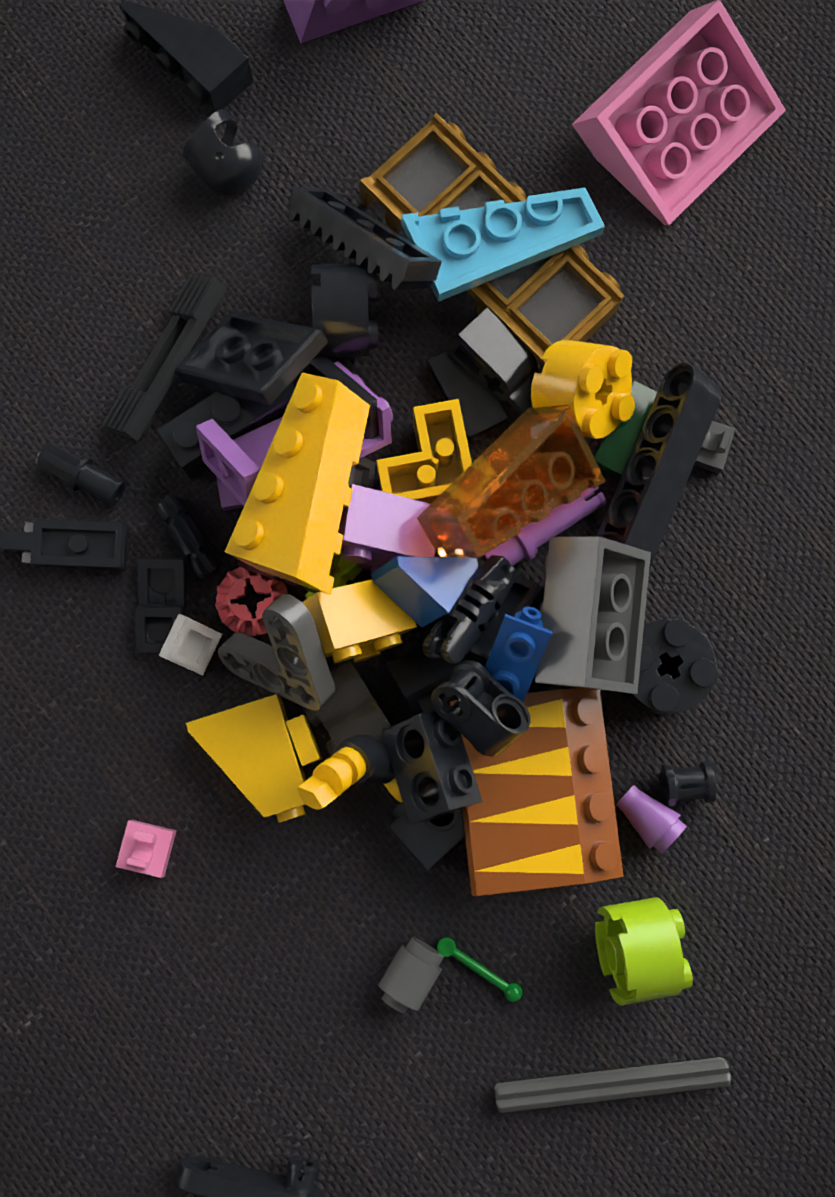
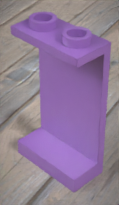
[196,361,393,506]

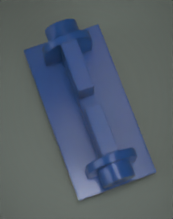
[485,607,553,703]

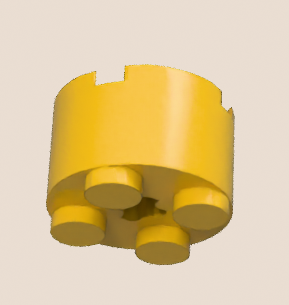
[531,340,635,439]

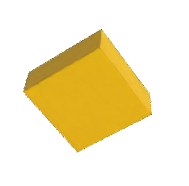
[286,715,322,766]

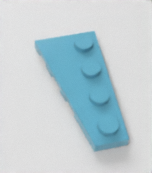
[401,188,605,302]

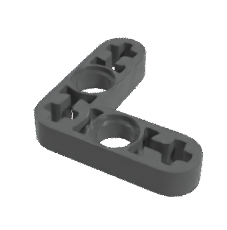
[218,594,335,710]

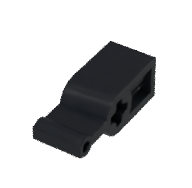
[446,308,540,428]

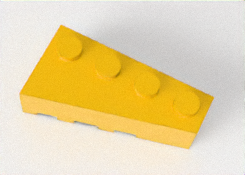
[225,373,370,595]

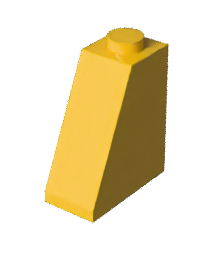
[186,694,306,823]

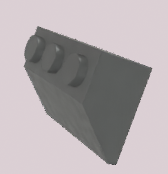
[535,537,651,694]

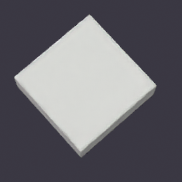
[159,614,222,675]

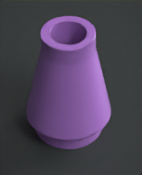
[616,785,687,854]

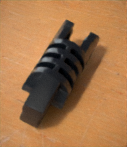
[422,555,518,664]

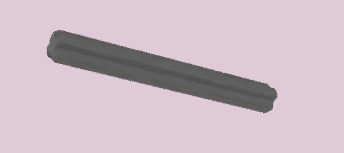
[495,1057,731,1113]

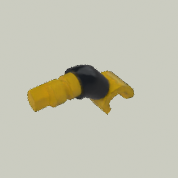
[298,734,402,810]

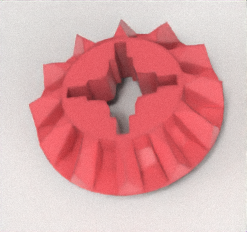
[215,567,288,636]

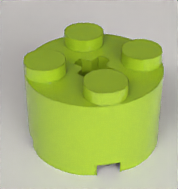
[595,897,693,1006]

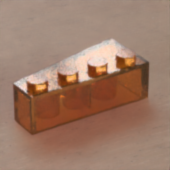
[417,405,605,558]

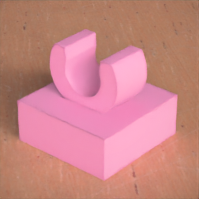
[116,820,177,878]

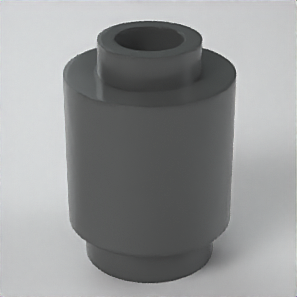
[378,937,444,1014]

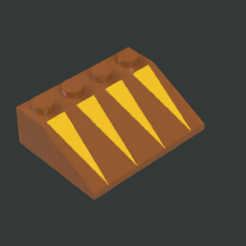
[450,688,624,896]

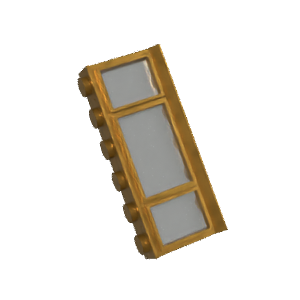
[360,113,624,373]

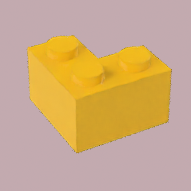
[376,399,477,506]
[302,579,417,663]

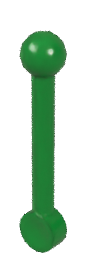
[437,937,523,1002]

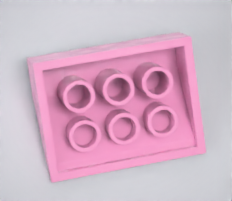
[572,0,786,225]

